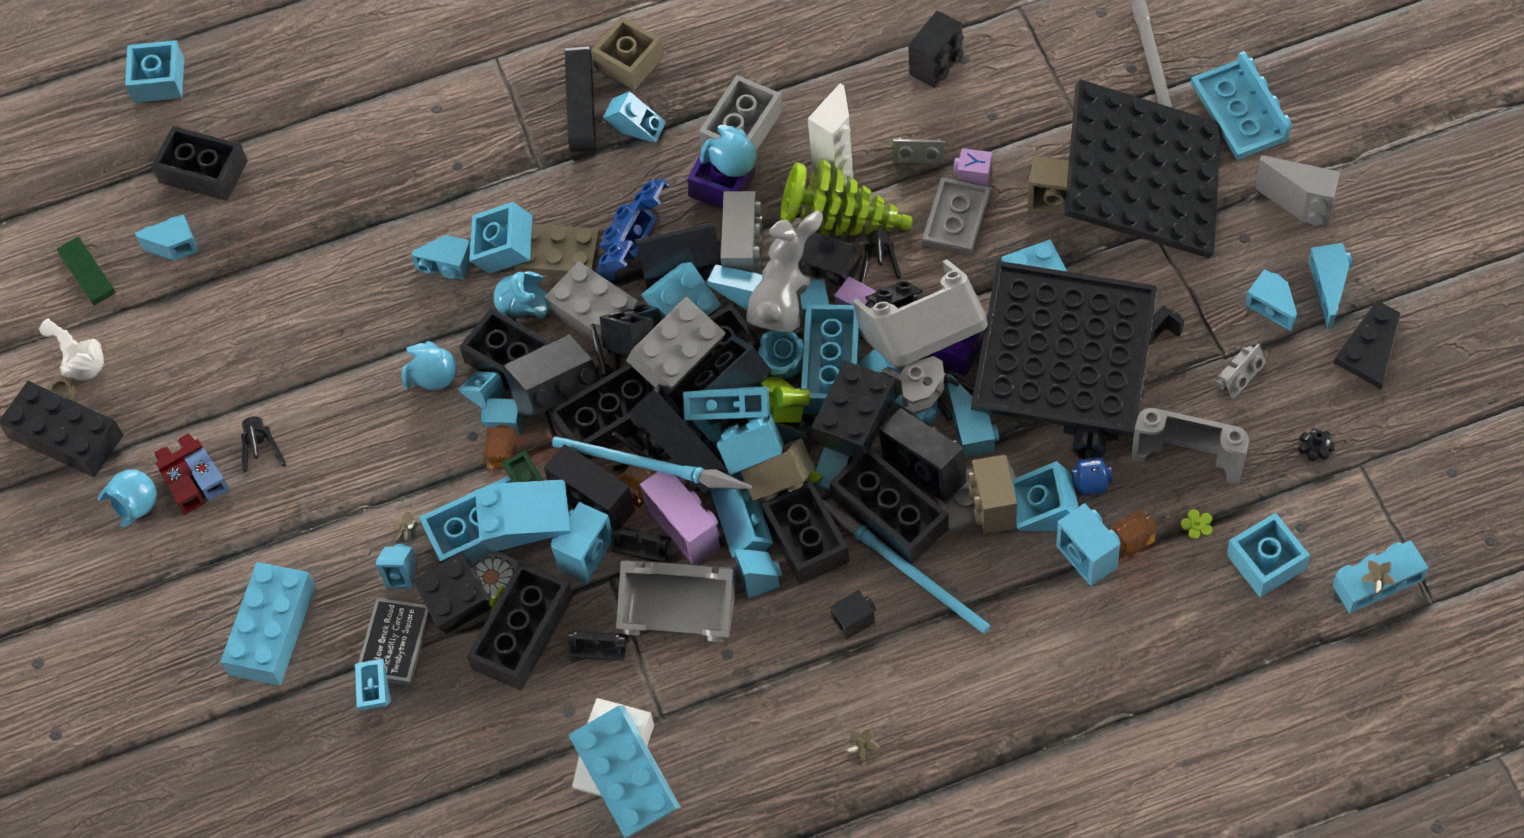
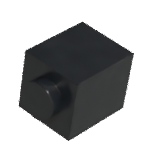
[830,590,876,640]

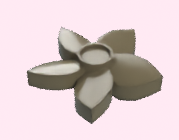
[394,511,418,543]
[1361,560,1396,594]
[847,728,880,762]

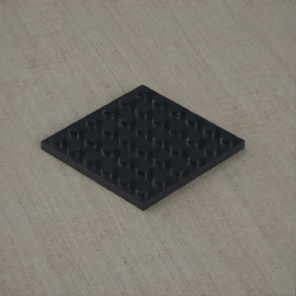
[1064,79,1221,258]
[971,260,1158,437]

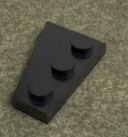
[1334,300,1401,389]

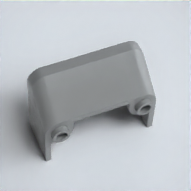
[853,259,988,366]

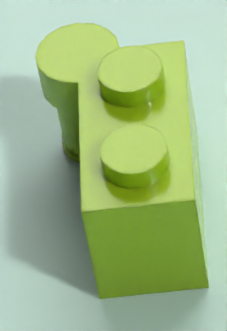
[755,376,810,422]

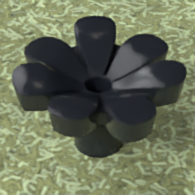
[1298,428,1335,461]

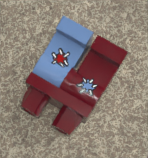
[155,434,230,515]

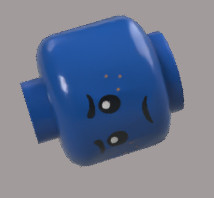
[1071,458,1113,495]

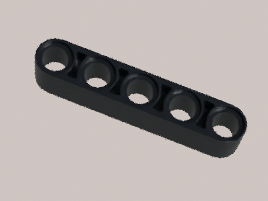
[565,45,596,152]

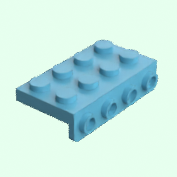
[1191,51,1292,160]

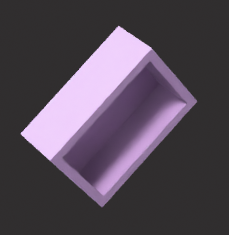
[640,472,720,565]

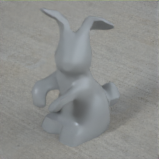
[746,211,823,332]

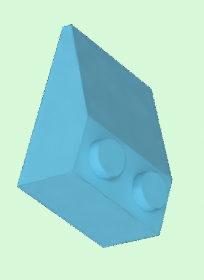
[475,480,570,552]

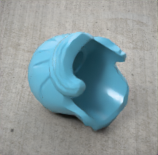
[700,125,757,177]
[493,271,548,320]
[758,330,804,379]
[401,341,457,391]
[98,469,157,527]

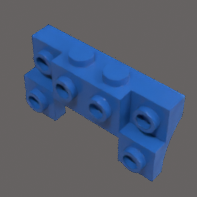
[596,178,671,282]

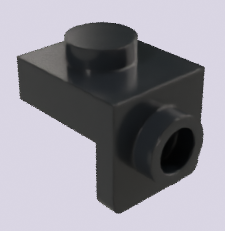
[1149,305,1184,346]

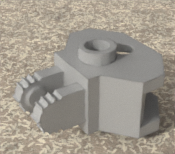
[881,356,944,414]

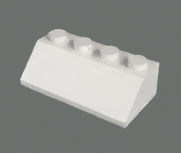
[808,84,853,183]

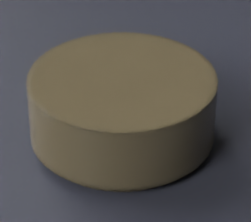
[47,377,76,400]

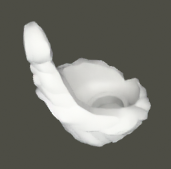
[39,318,104,381]

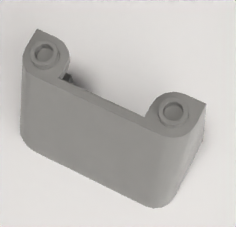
[1131,408,1249,485]
[616,560,738,642]

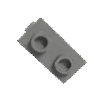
[893,137,945,164]
[1215,344,1266,399]

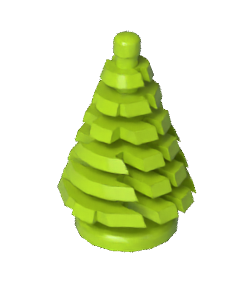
[780,159,913,237]

